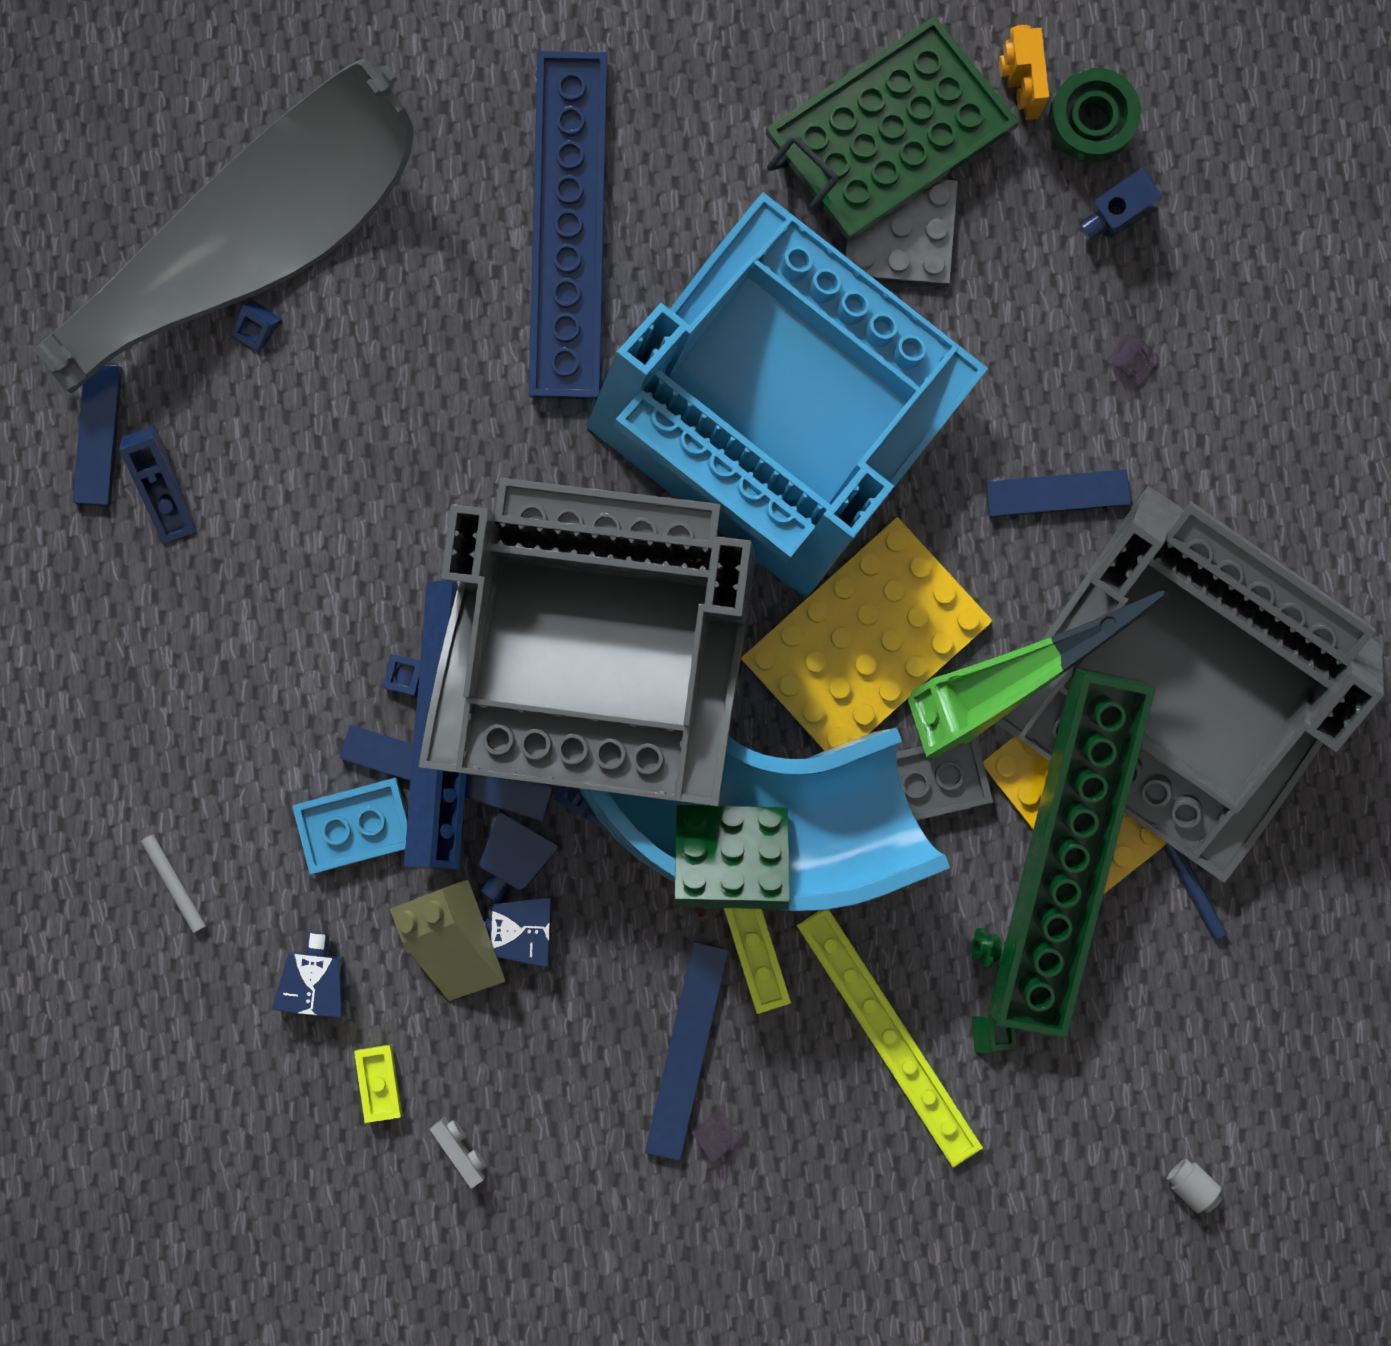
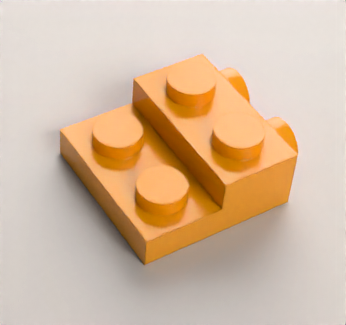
[999,25,1049,120]

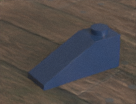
[119,425,196,544]

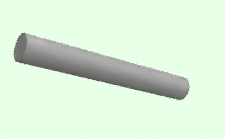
[141,834,206,934]

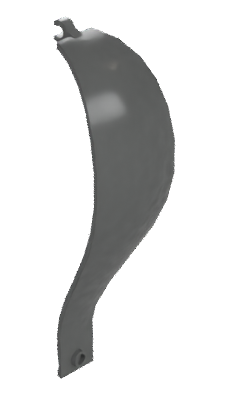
[34,59,414,394]

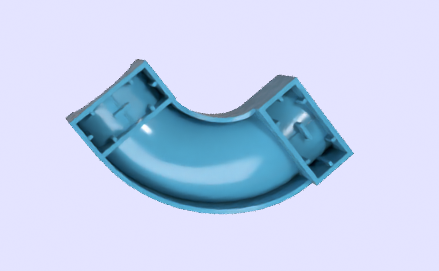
[579,728,950,911]

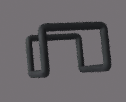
[767,136,838,211]

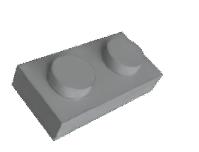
[430,1117,486,1189]

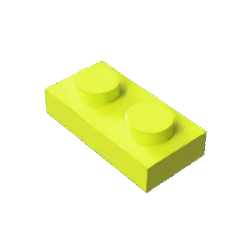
[354,1044,402,1123]

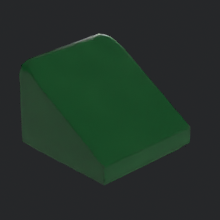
[972,1015,1017,1053]

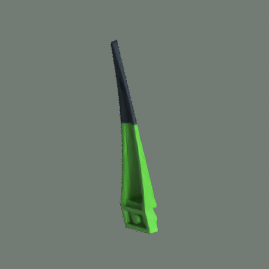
[907,591,1170,759]

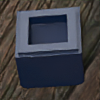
[230,301,282,353]

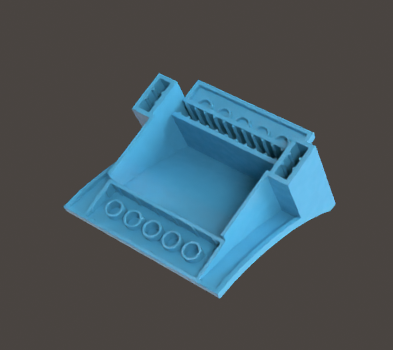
[586,192,988,599]

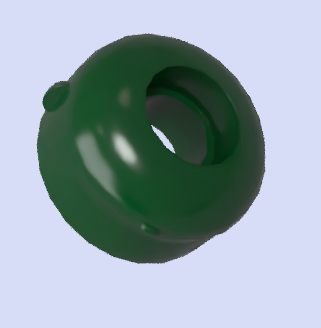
[1048,68,1141,163]

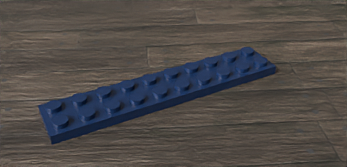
[529,51,608,399]

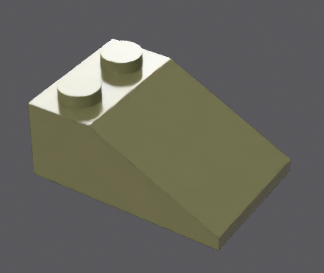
[390,879,505,1001]

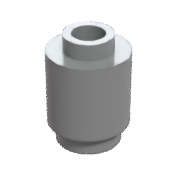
[1167,1159,1222,1213]

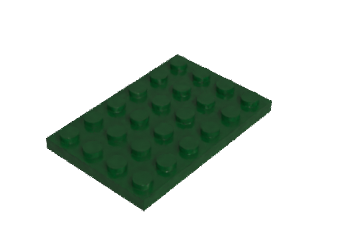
[766,16,1019,241]

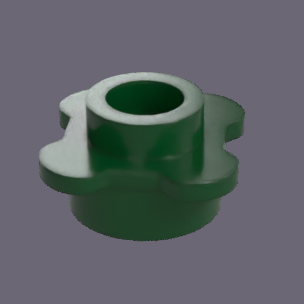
[970,928,1002,968]

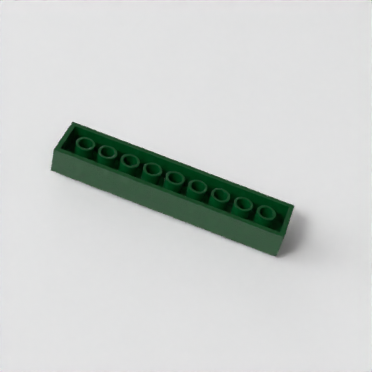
[988,667,1156,1038]

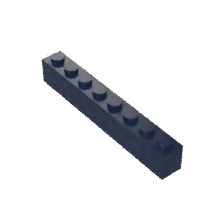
[404,580,466,870]

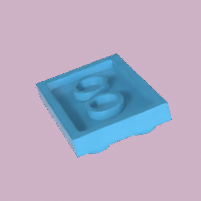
[292,778,408,874]

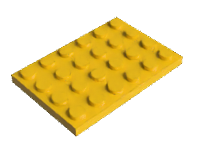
[741,517,992,751]

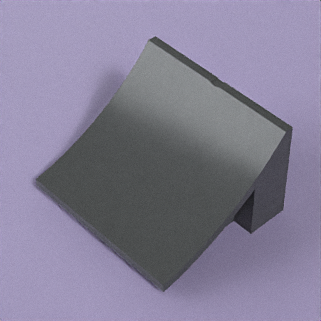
[419,478,757,806]
[996,485,1384,883]

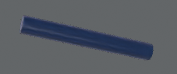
[1163,843,1227,940]

